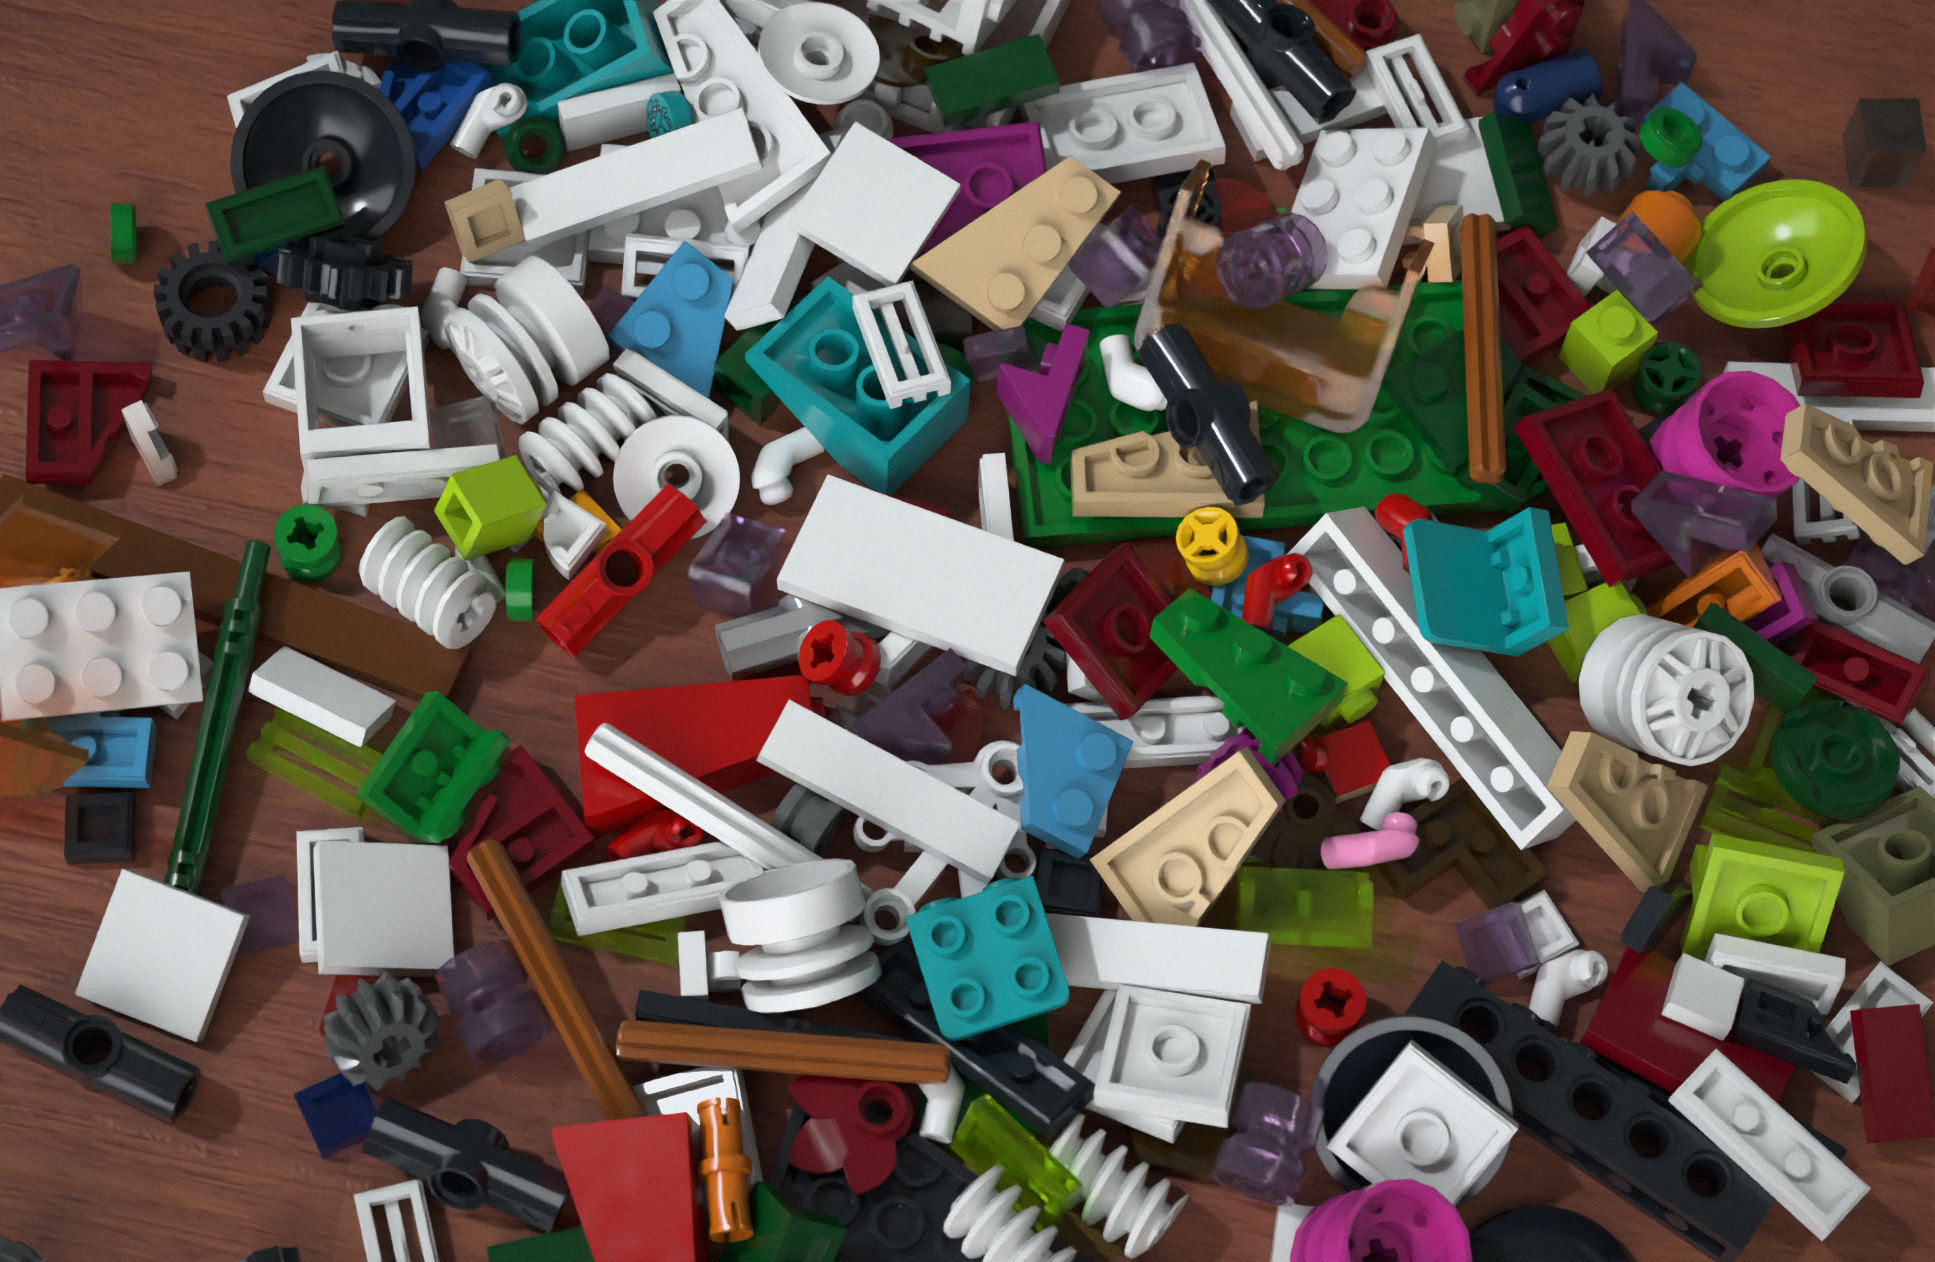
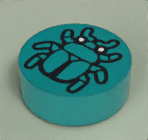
[646,90,695,139]

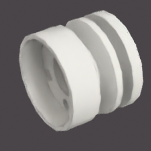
[443,255,610,425]
[1579,614,1754,766]
[718,859,882,1013]

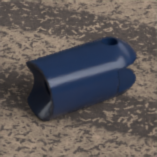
[1493,47,1602,125]

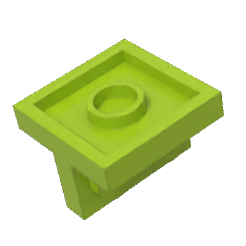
[1680,833,1845,961]

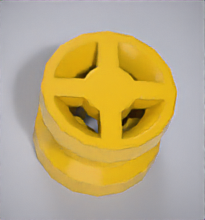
[1176,507,1249,586]

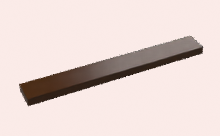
[0,474,472,701]

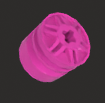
[1648,371,1801,532]
[1290,1179,1472,1262]

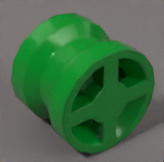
[273,504,343,583]

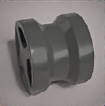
[770,783,849,856]

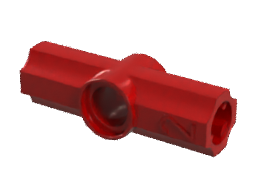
[533,483,707,658]

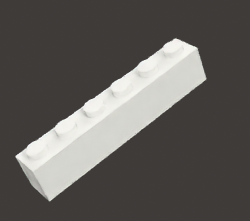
[1287,506,1576,850]

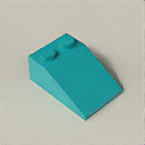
[477,0,681,140]
[745,276,971,495]

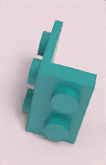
[1403,507,1569,657]
[905,875,1070,1041]

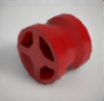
[798,620,881,697]
[1294,968,1367,1047]

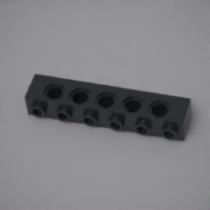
[1405,960,1776,1262]

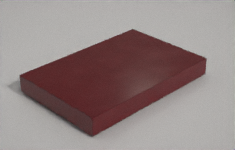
[1513,388,1707,588]
[1580,946,1795,1104]

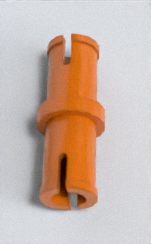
[696,1097,754,1243]

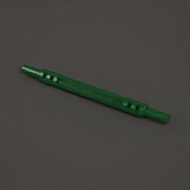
[163,540,271,896]

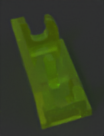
[1234,866,1373,949]

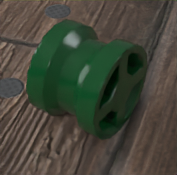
[1631,342,1702,418]

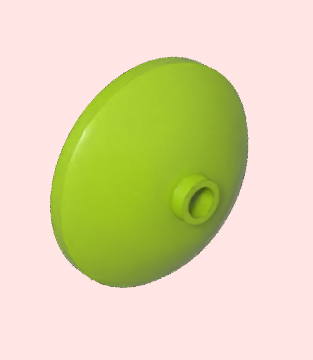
[1684,179,1868,328]

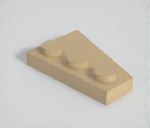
[910,156,1121,342]
[1070,401,1265,518]
[1780,404,1933,565]
[1547,731,1708,893]
[1090,747,1286,927]

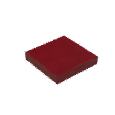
[1782,297,1924,398]
[1042,542,1178,721]

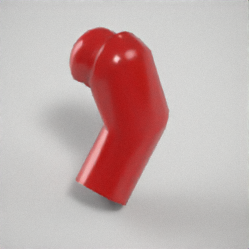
[1374,493,1433,572]
[1242,553,1313,636]
[605,810,705,862]

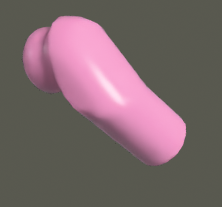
[1321,812,1420,870]

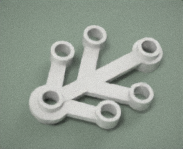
[853,741,1036,946]

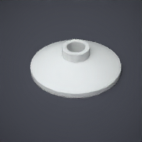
[758,2,880,105]
[613,415,740,539]

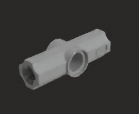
[1761,533,1935,664]
[715,594,891,681]

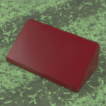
[1791,620,1930,726]

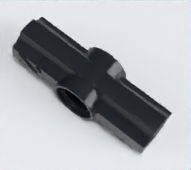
[332,0,522,73]
[1207,0,1357,125]
[1137,322,1280,506]
[0,984,202,1124]
[362,1097,570,1232]

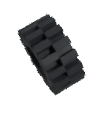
[153,241,272,363]

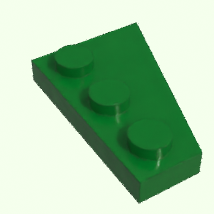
[1149,588,1348,766]

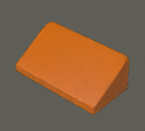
[1645,535,1783,627]

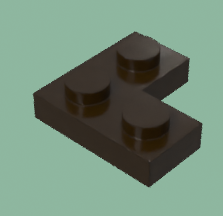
[1375,777,1549,916]

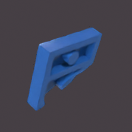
[380,57,494,171]

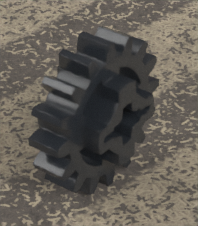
[276,233,413,310]

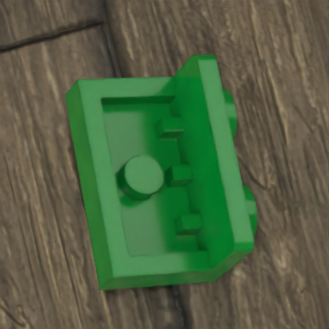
[355,691,510,843]

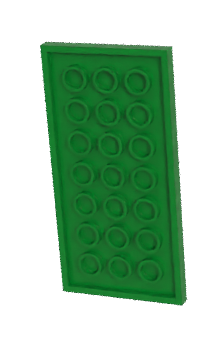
[997,280,1504,548]

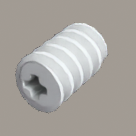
[519,373,658,495]
[358,516,497,649]
[1038,1113,1189,1259]
[943,1164,1077,1262]

